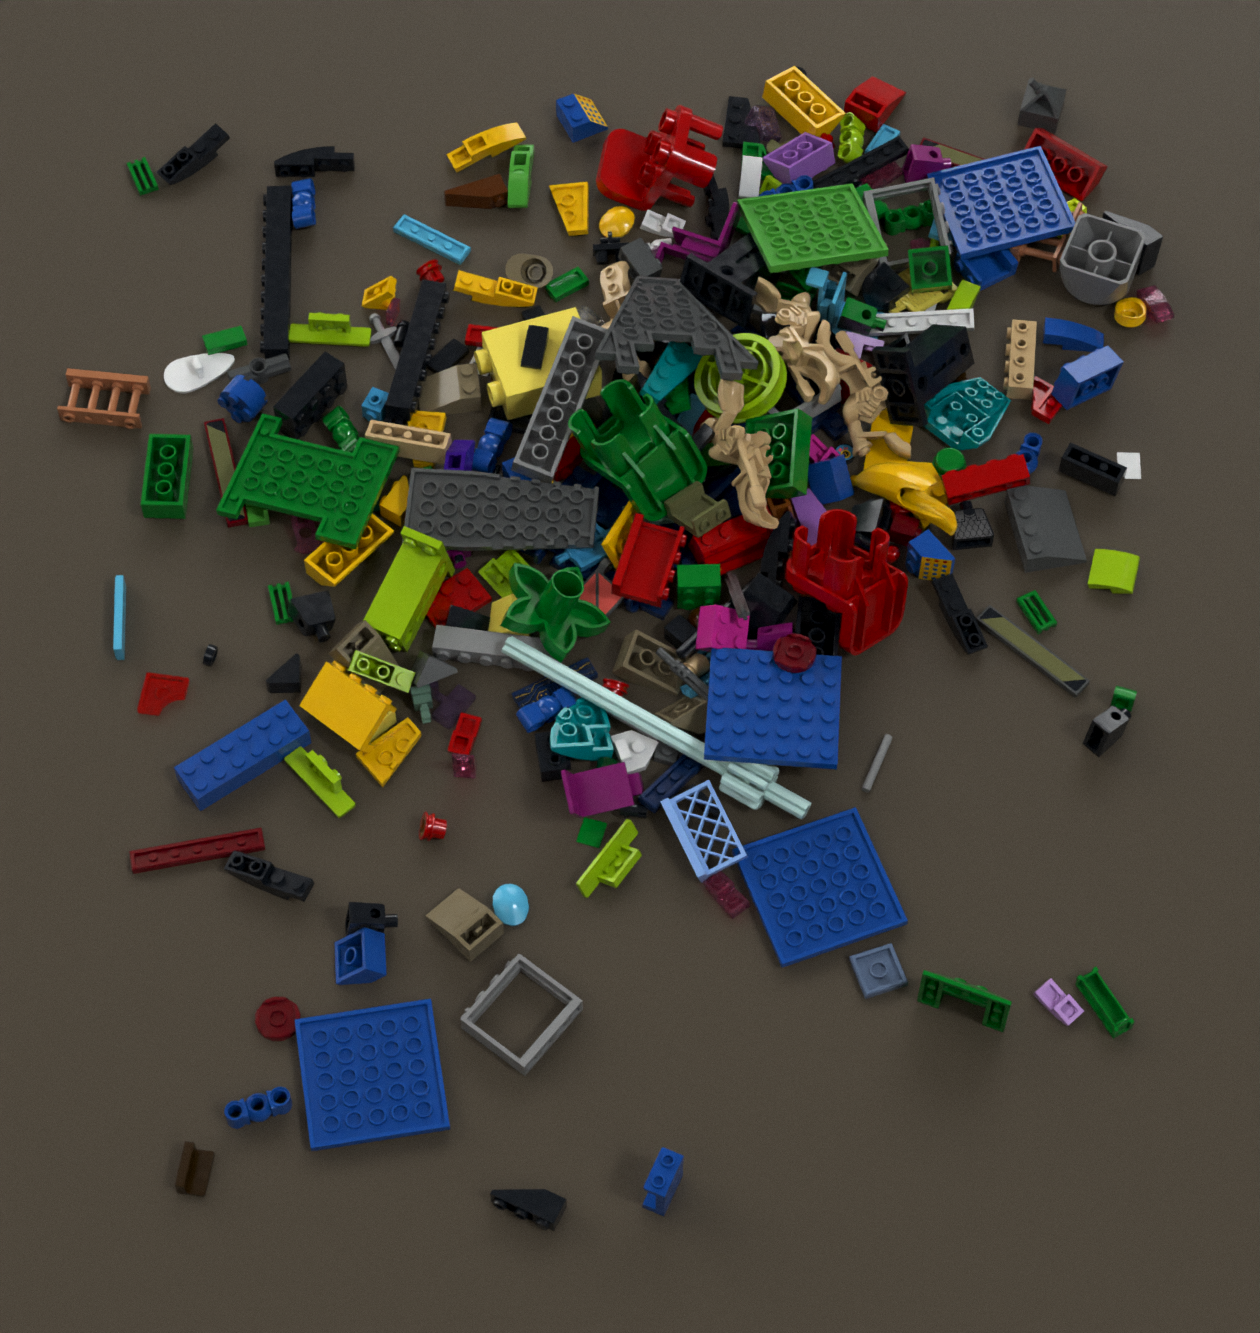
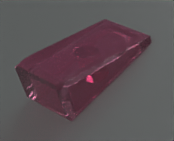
[452,753,477,779]

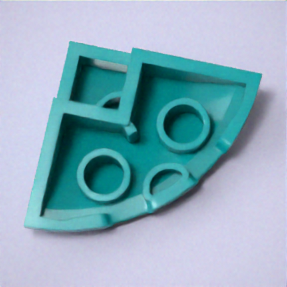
[550,698,614,761]

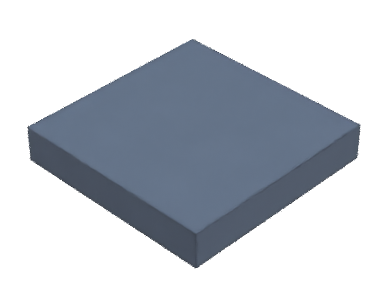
[849,943,908,999]

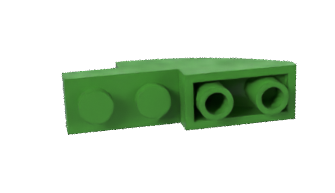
[508,145,535,208]

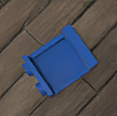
[953,248,1019,292]
[642,1147,684,1216]

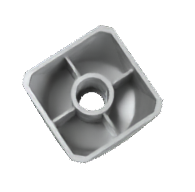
[1060,213,1146,305]

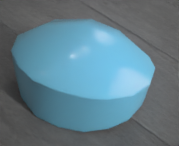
[493,884,529,926]

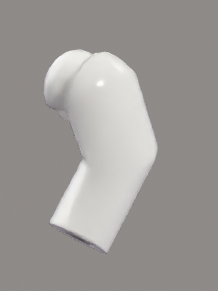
[650,238,672,257]

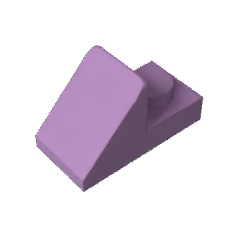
[845,331,885,359]

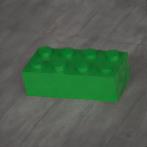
[141,434,194,519]

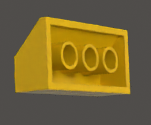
[762,66,846,137]
[304,513,394,587]

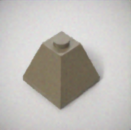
[655,696,708,734]

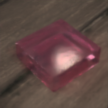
[386,297,400,326]

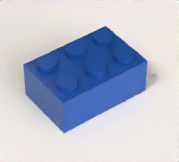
[1051,345,1124,410]

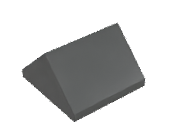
[411,650,458,688]

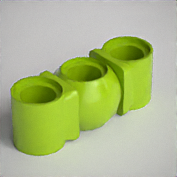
[838,112,865,164]

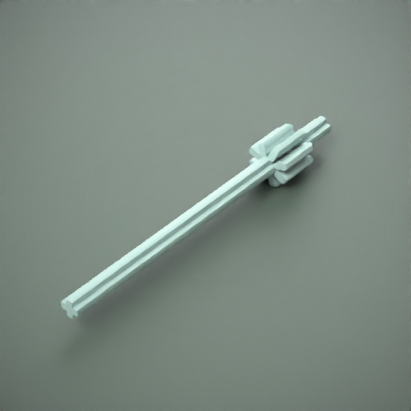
[501,636,812,820]

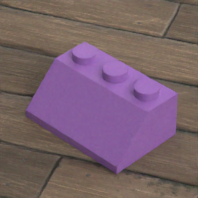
[763,132,835,184]

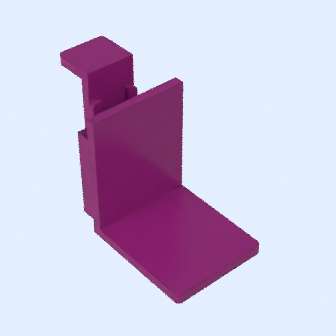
[655,202,741,263]
[561,762,645,818]

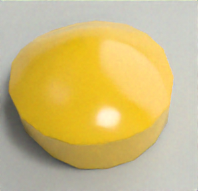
[599,206,635,238]
[1114,297,1147,328]

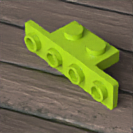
[289,312,371,347]
[284,746,356,818]
[576,819,642,898]

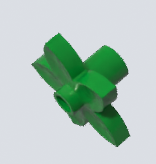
[500,563,611,663]

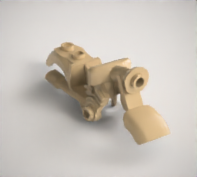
[600,261,655,382]
[754,277,840,405]
[816,320,911,460]
[700,379,779,529]

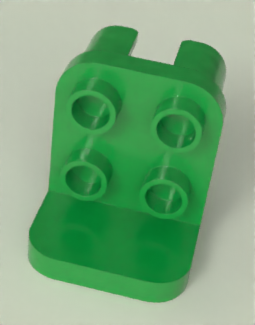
[568,379,707,521]

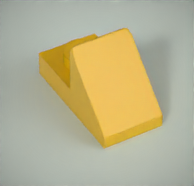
[362,276,397,310]

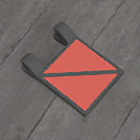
[579,557,625,618]

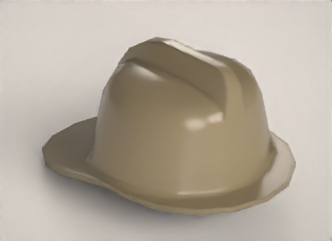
[505,253,553,288]

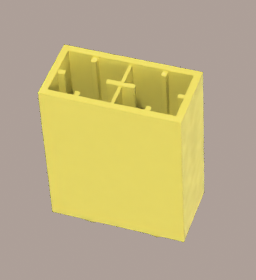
[474,307,602,420]

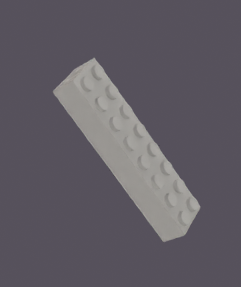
[511,316,608,483]

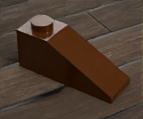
[444,174,508,209]

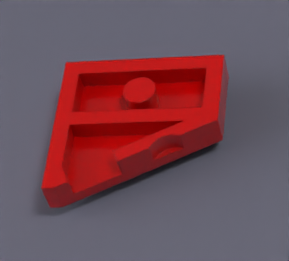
[1031,376,1063,424]

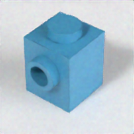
[361,387,389,422]

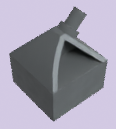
[1017,78,1067,134]

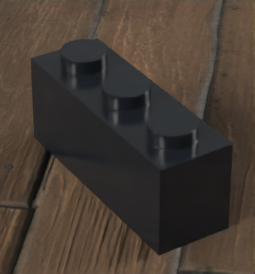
[1059,442,1127,496]

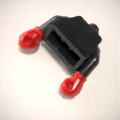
[851,498,911,564]

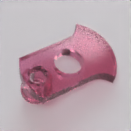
[290,516,324,554]

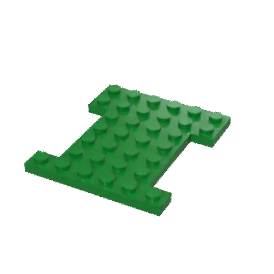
[216,413,400,549]

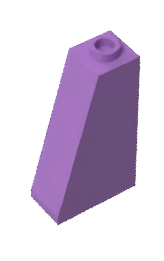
[789,488,827,546]

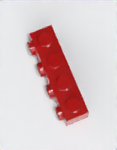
[942,454,1030,505]

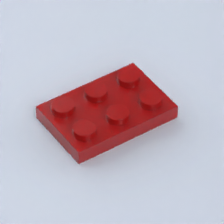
[425,568,492,629]

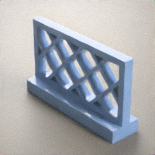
[660,780,748,883]

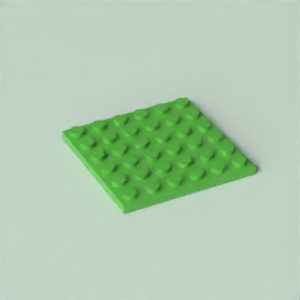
[737,184,889,273]

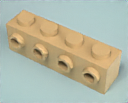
[1003,319,1037,400]
[365,420,452,465]

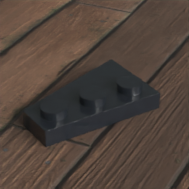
[722,96,761,149]

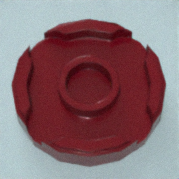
[773,633,816,673]
[255,997,301,1041]

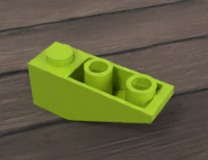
[348,650,416,693]

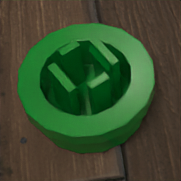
[932,447,966,479]

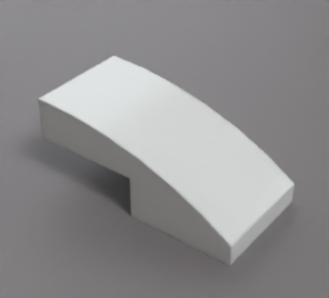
[738,155,762,198]
[640,210,686,238]

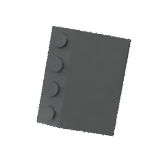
[1004,486,1087,573]

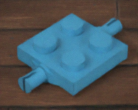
[555,523,612,572]

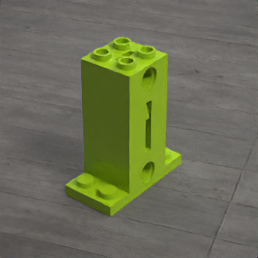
[363,526,455,652]

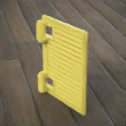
[888,268,958,313]

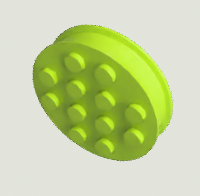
[694,333,787,424]

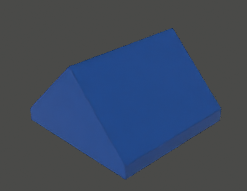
[808,454,854,504]

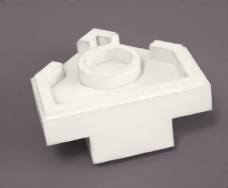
[611,730,659,774]

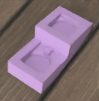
[1033,978,1084,1026]

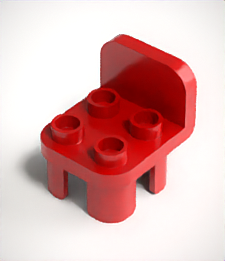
[596,105,723,211]
[785,509,908,655]

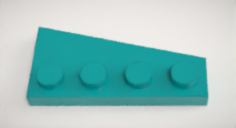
[639,341,703,405]

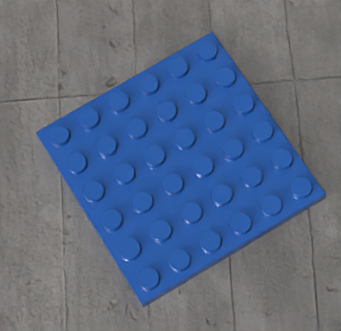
[927,146,1076,260]
[704,648,842,770]
[732,807,908,968]
[295,999,450,1151]

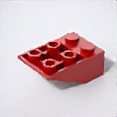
[844,76,906,133]

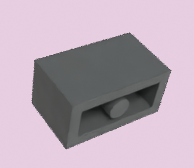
[618,237,662,281]

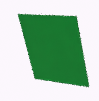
[576,817,608,848]

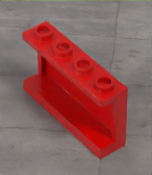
[611,513,687,608]

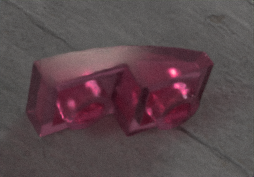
[860,161,904,189]
[1137,285,1174,323]
[703,871,750,919]

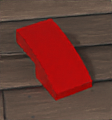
[447,712,482,757]

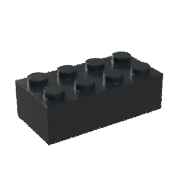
[273,351,348,440]
[795,596,840,656]

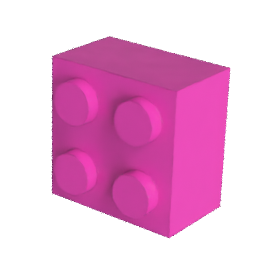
[695,604,750,652]

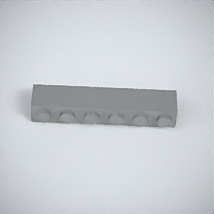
[432,625,563,671]

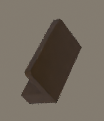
[175,1141,215,1197]

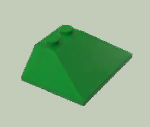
[917,970,1012,1032]

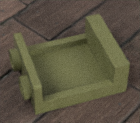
[664,481,731,538]

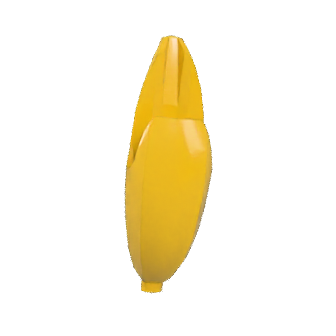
[850,462,958,536]

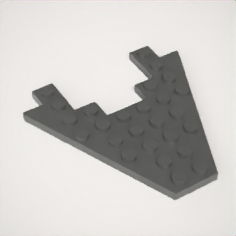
[595,276,758,381]

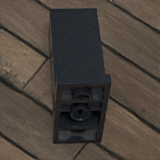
[679,232,780,328]
[872,324,975,427]

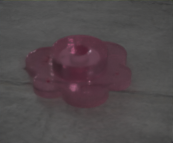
[910,238,930,249]

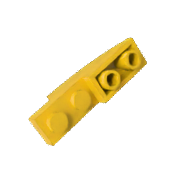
[446,122,526,173]
[453,270,538,307]

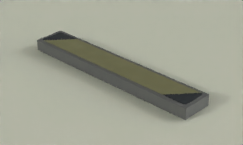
[976,605,1090,698]

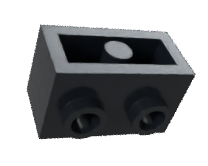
[535,731,571,782]

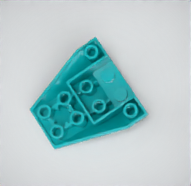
[924,377,1011,450]

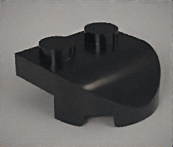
[862,262,910,311]

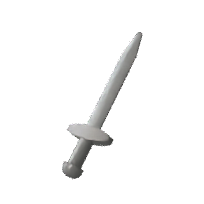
[369,313,400,370]

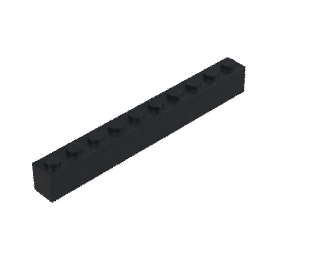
[260,185,292,360]

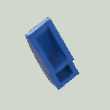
[1043,317,1104,352]

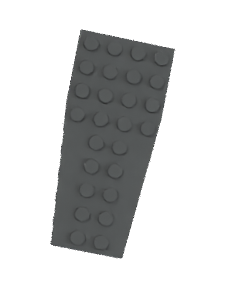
[402,468,599,551]

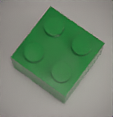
[908,245,952,294]
[676,564,721,610]

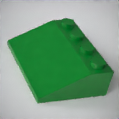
[745,408,812,499]

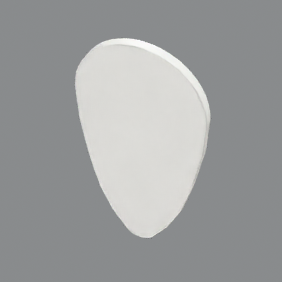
[164,353,235,393]

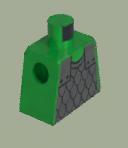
[837,297,887,335]

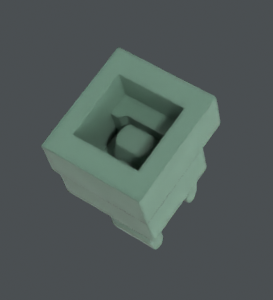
[410,684,433,724]

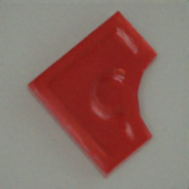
[137,672,190,716]

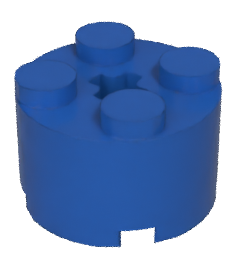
[217,375,267,423]

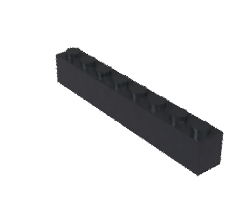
[385,280,450,421]

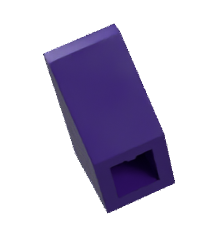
[444,440,475,471]

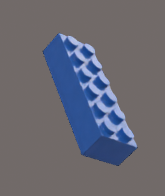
[174,700,311,811]

